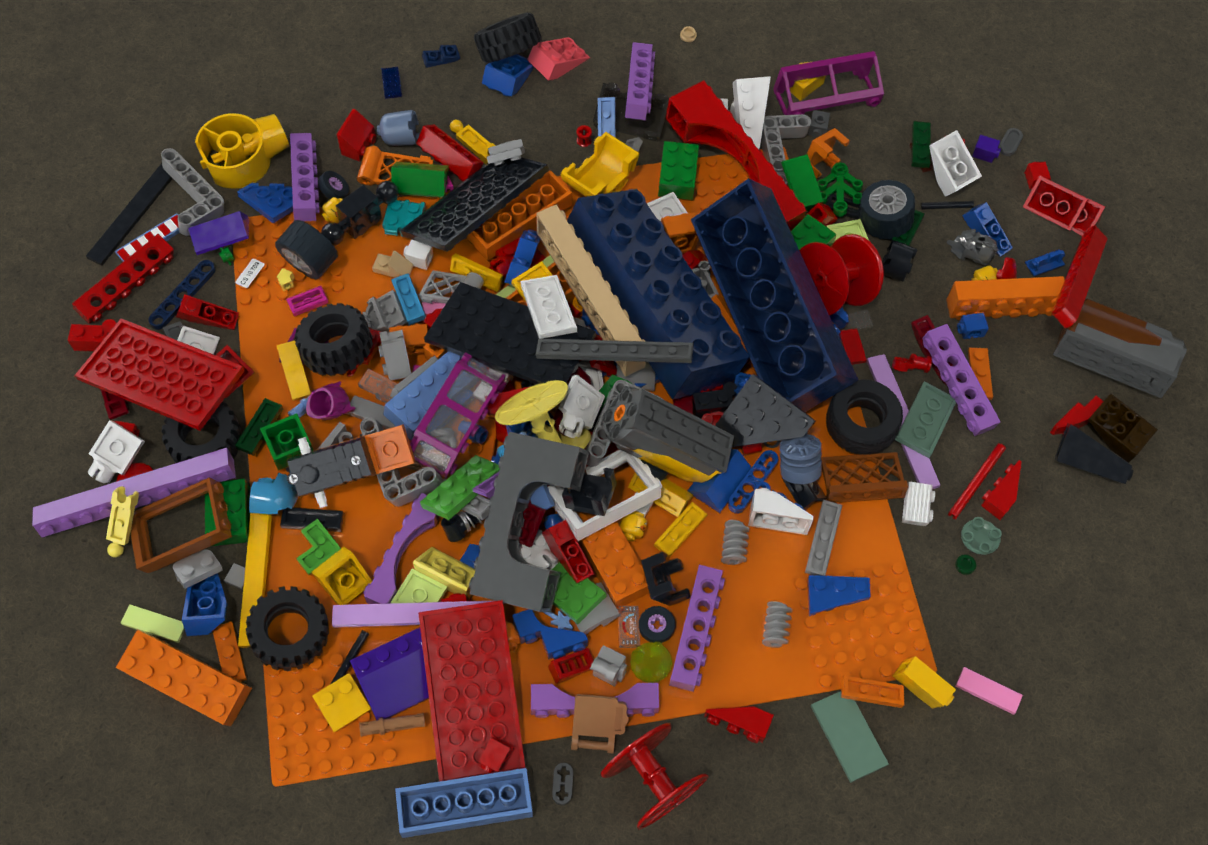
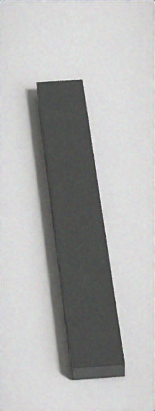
[535,339,694,363]

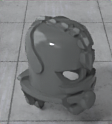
[946,229,998,265]

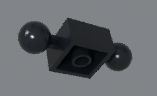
[321,181,399,246]

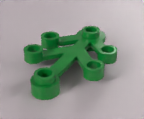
[817,162,863,217]

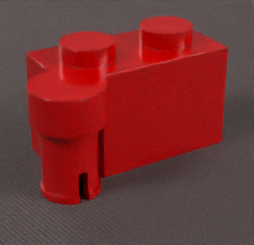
[67,319,117,351]

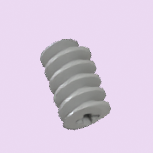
[721,520,750,565]
[762,601,793,648]

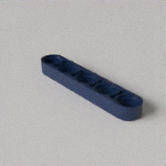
[149,260,215,330]

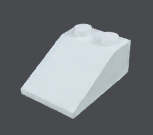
[929,130,982,197]
[748,488,814,535]

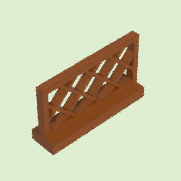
[821,452,908,503]

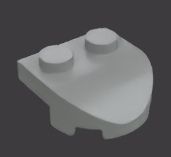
[487,139,525,166]
[363,290,407,333]
[173,549,223,589]

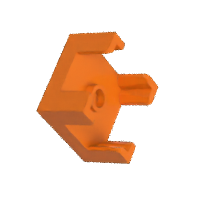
[807,128,850,179]

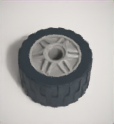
[860,180,915,239]
[275,220,338,279]

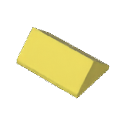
[413,547,475,600]

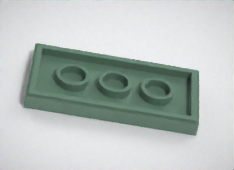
[895,381,956,458]
[811,691,889,783]

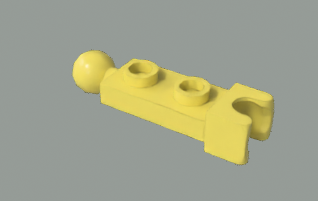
[106,486,139,558]

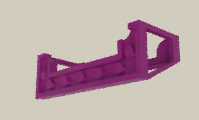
[773,51,884,115]

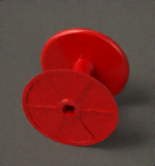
[799,234,884,315]
[600,723,709,830]

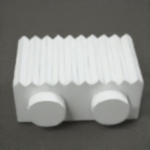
[902,482,935,526]

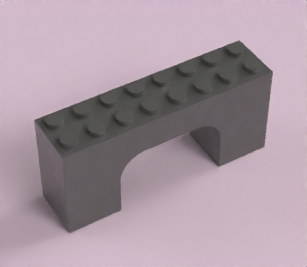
[469,432,589,612]

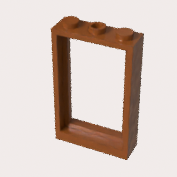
[130,477,232,573]

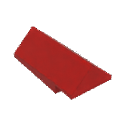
[1023,175,1106,236]

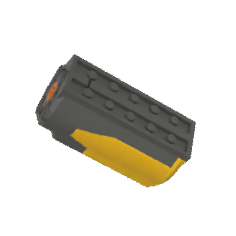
[602,386,734,483]

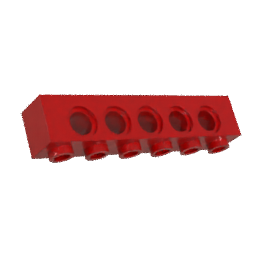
[72,234,174,324]

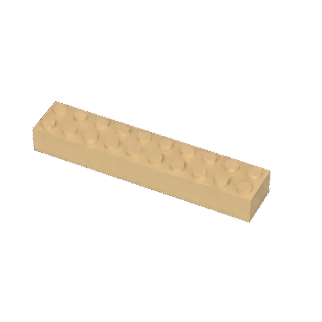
[537,204,646,377]

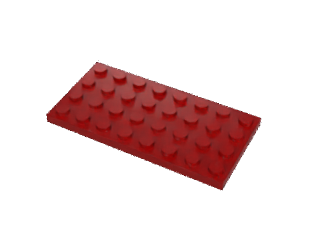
[75,318,245,431]
[418,600,525,782]

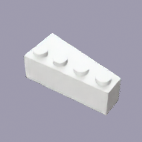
[733,76,771,149]

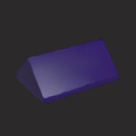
[188,211,249,255]

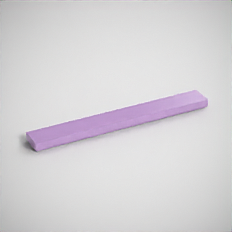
[866,354,940,489]
[332,601,493,627]

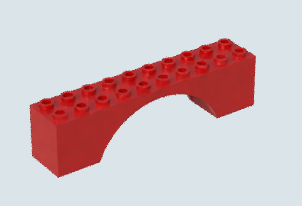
[665,80,806,231]

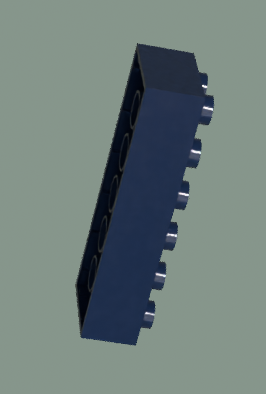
[691,178,858,412]
[567,189,750,400]

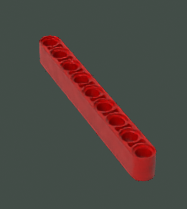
[1052,225,1107,328]

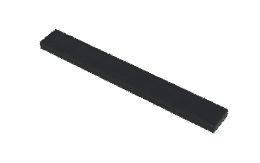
[86,163,173,266]

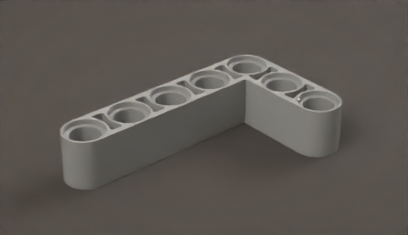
[761,114,811,186]
[161,148,224,236]
[586,380,664,467]
[360,417,443,507]

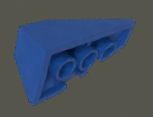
[182,573,227,636]

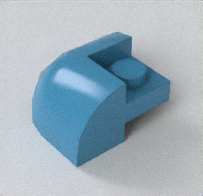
[249,473,298,514]

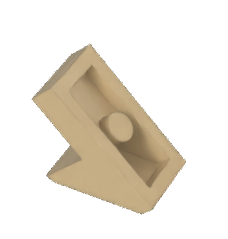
[372,251,413,278]

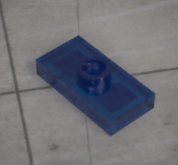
[381,67,402,99]

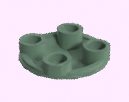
[961,517,1002,555]

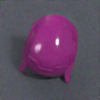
[306,381,355,420]

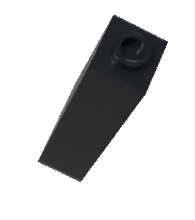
[1055,423,1133,484]

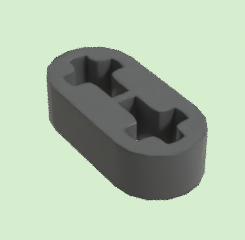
[552,763,573,806]

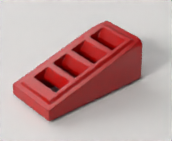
[548,648,594,684]

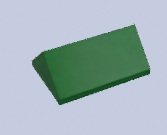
[781,154,824,211]
[391,162,449,198]

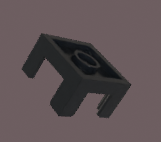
[562,468,617,516]
[641,552,691,606]

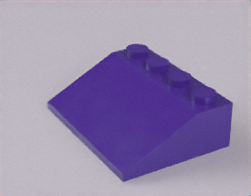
[350,627,429,720]

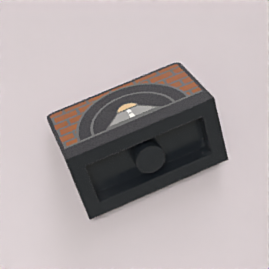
[782,478,827,510]

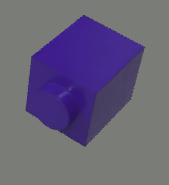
[972,135,1001,163]

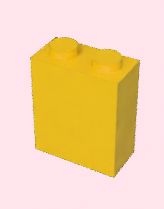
[892,656,956,708]

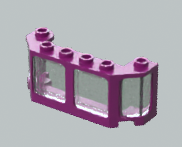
[410,352,507,478]

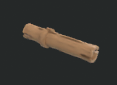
[359,713,425,737]

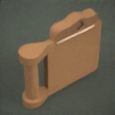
[571,694,629,754]

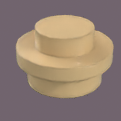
[680,26,697,42]

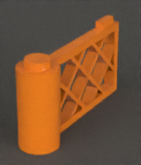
[357,146,434,186]

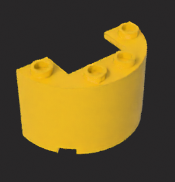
[561,132,639,197]

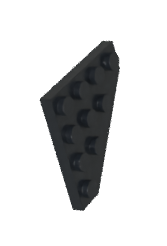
[715,374,816,447]

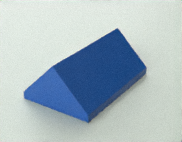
[688,449,752,513]

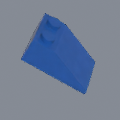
[482,54,534,97]

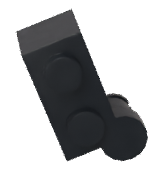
[692,382,738,419]

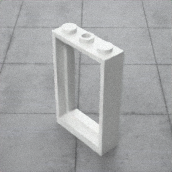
[548,450,662,541]

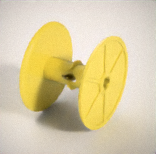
[495,380,591,449]

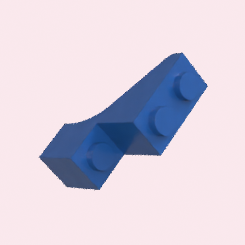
[504,229,540,285]
[512,609,588,660]

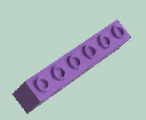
[625,42,655,120]
[290,133,319,221]
[922,324,1000,436]
[669,565,725,692]

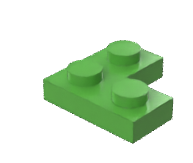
[296,519,341,576]

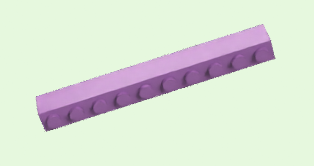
[32,448,236,537]

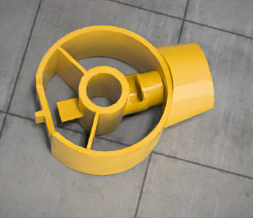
[195,113,290,189]

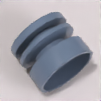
[780,434,822,484]

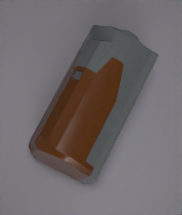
[1053,299,1187,398]

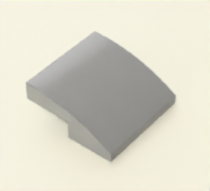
[575,582,621,634]

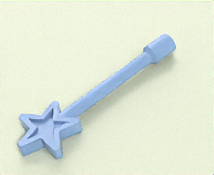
[543,611,573,630]

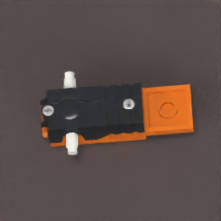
[286,424,416,508]

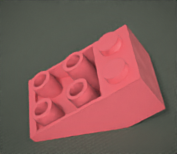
[528,37,590,81]

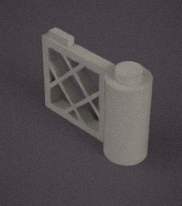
[419,270,484,304]

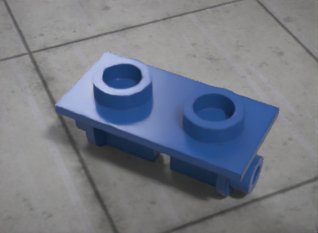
[1025,249,1065,276]

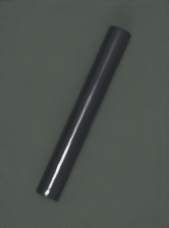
[920,201,974,210]
[330,630,369,684]

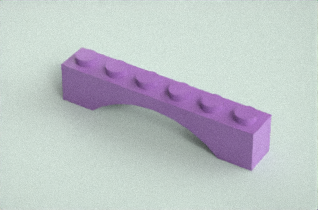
[364,493,441,604]
[531,683,659,718]

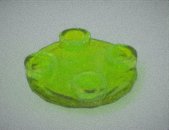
[630,642,672,683]

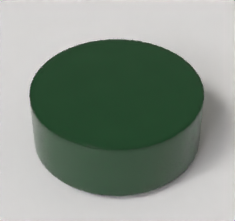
[955,555,976,575]

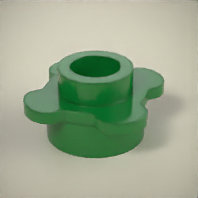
[219,247,235,266]

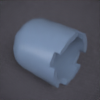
[377,110,419,146]

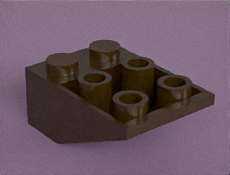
[1088,393,1158,463]

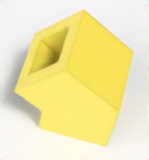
[277,268,294,291]

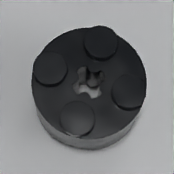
[882,240,917,282]

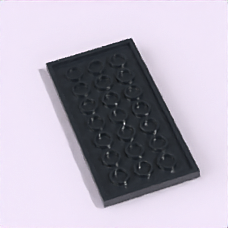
[400,157,549,252]
[424,282,596,385]

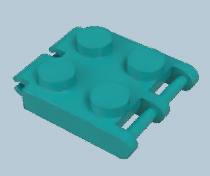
[382,200,426,237]

